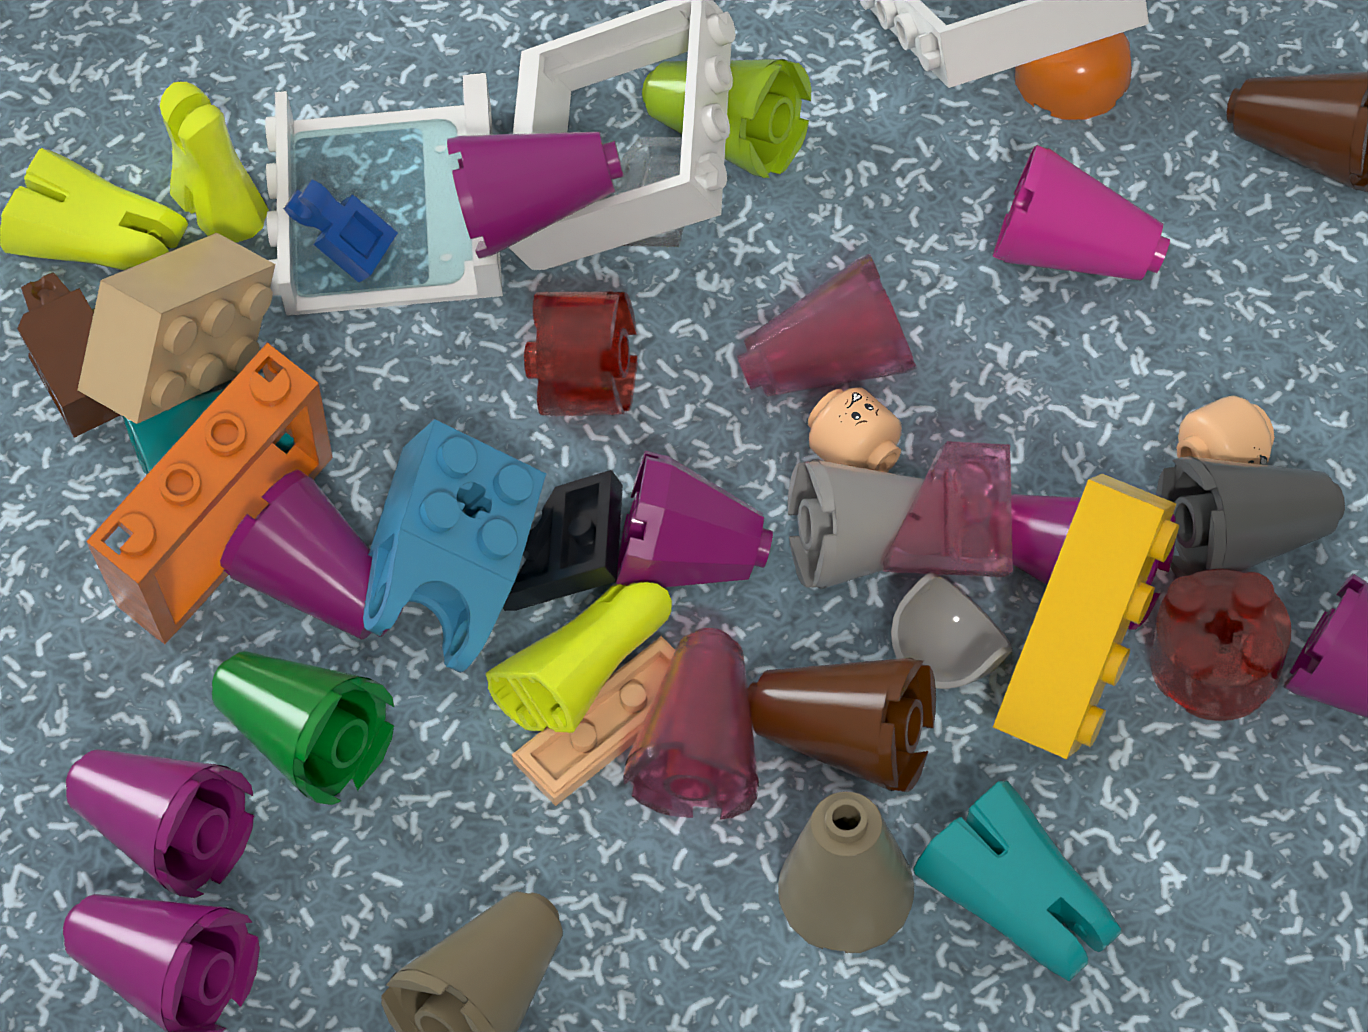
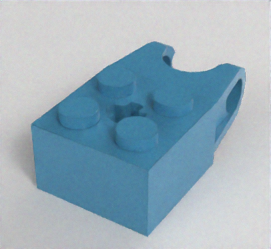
[363,419,546,673]

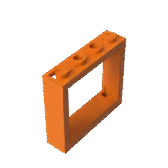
[86,342,333,644]

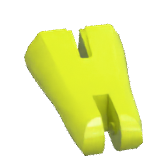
[160,82,269,242]
[0,148,188,270]
[486,582,672,733]

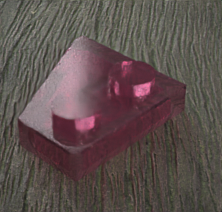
[883,441,1013,577]

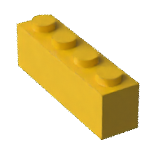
[993,474,1179,759]

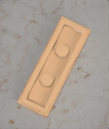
[512,636,705,806]

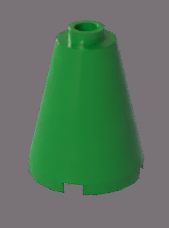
[212,651,394,805]

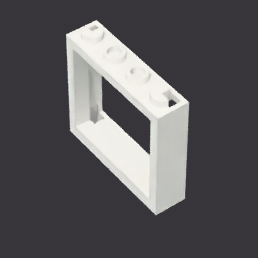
[509,0,736,270]
[859,0,1149,88]

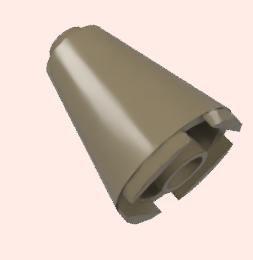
[778,792,914,953]
[381,891,563,1032]

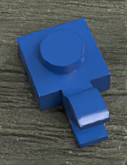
[283,179,398,283]

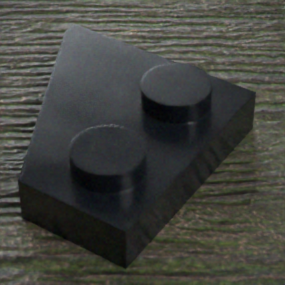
[503,470,623,611]

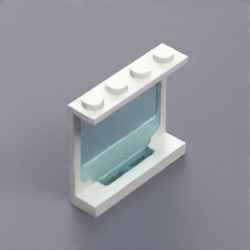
[265,73,503,316]

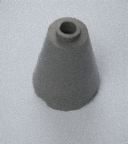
[1156,456,1345,587]

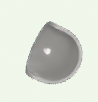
[891,572,1013,689]

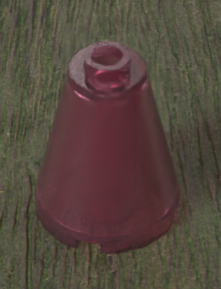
[737,253,917,397]
[623,628,759,820]

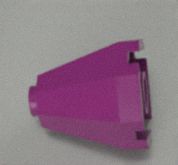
[616,451,773,588]

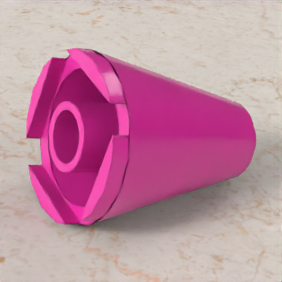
[993,145,1170,281]

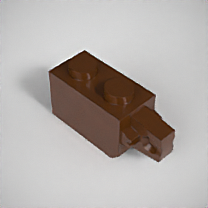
[17,272,120,438]

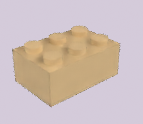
[78,233,276,424]

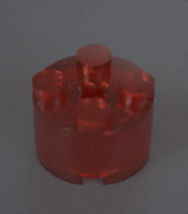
[524,291,638,416]
[1150,569,1291,721]

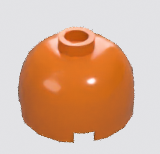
[1015,32,1132,120]

